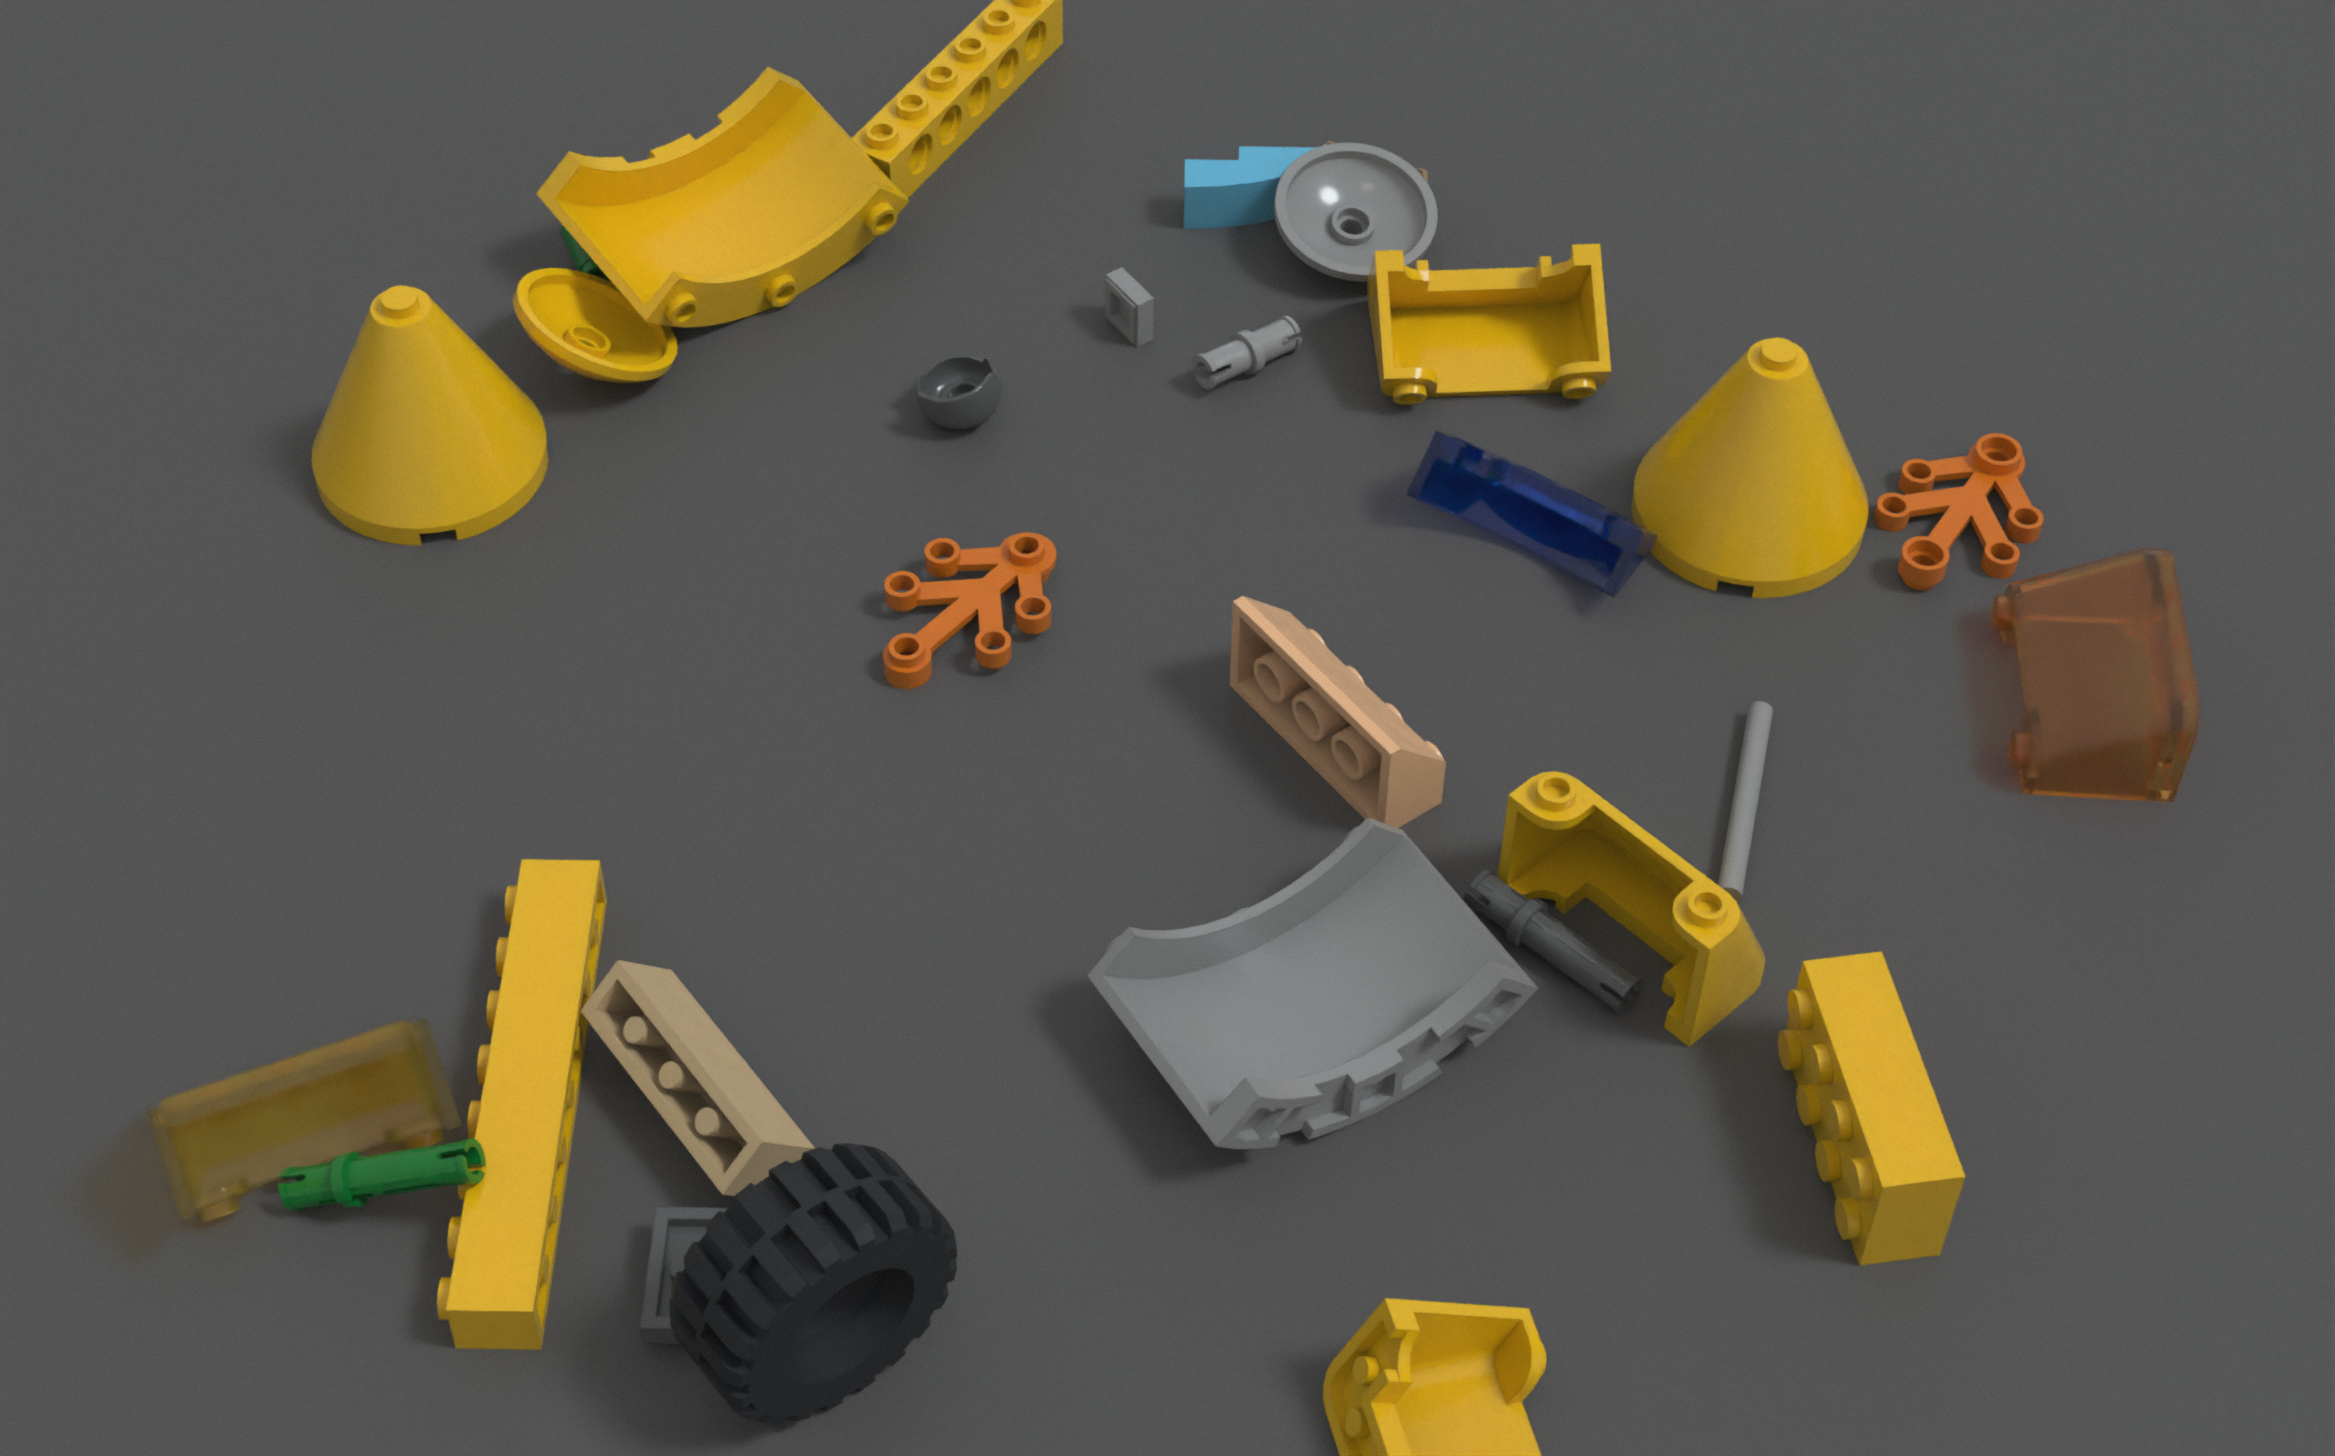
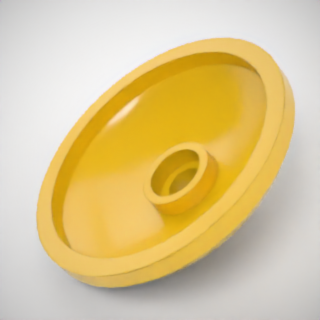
[513,268,678,383]

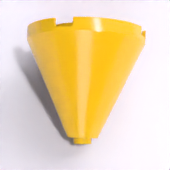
[311,285,549,545]
[1631,337,1869,598]

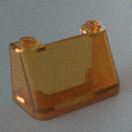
[1991,548,2199,802]

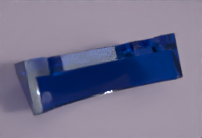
[1407,430,1658,598]

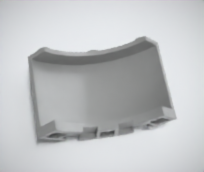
[1087,817,1539,1149]

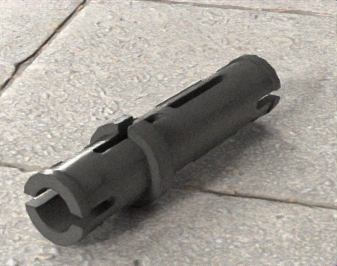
[1463,869,1644,1014]

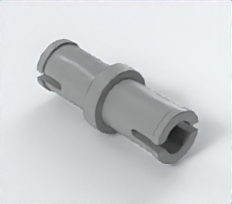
[1192,316,1302,390]

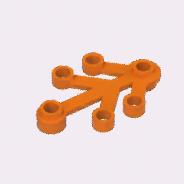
[1873,433,2044,591]
[882,532,1057,689]

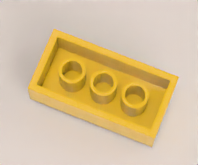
[1778,951,1966,1266]

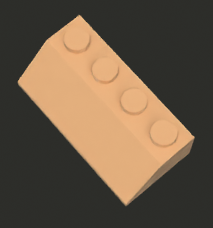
[1229,596,1446,828]

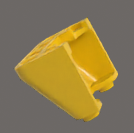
[1367,244,1611,405]
[1497,771,1765,1047]
[1323,1298,1546,1456]

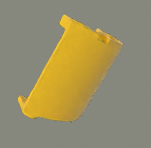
[536,67,910,328]

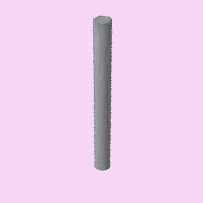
[1718,701,1773,903]

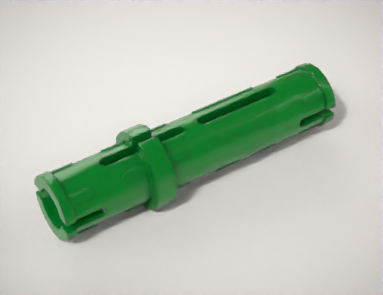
[278,1138,486,1212]

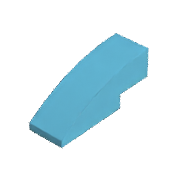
[1184,146,1317,229]

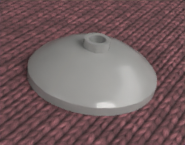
[1274,142,1438,282]

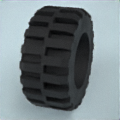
[669,1143,957,1424]

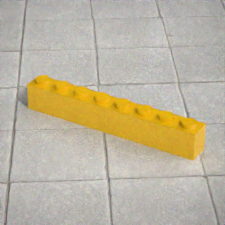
[437,859,607,1350]

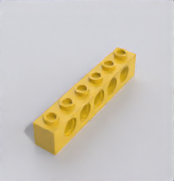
[852,0,1063,198]

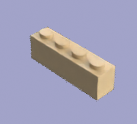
[580,960,815,1196]

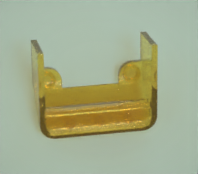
[146,1016,462,1222]

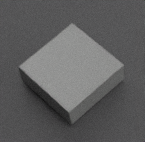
[1105,267,1154,347]

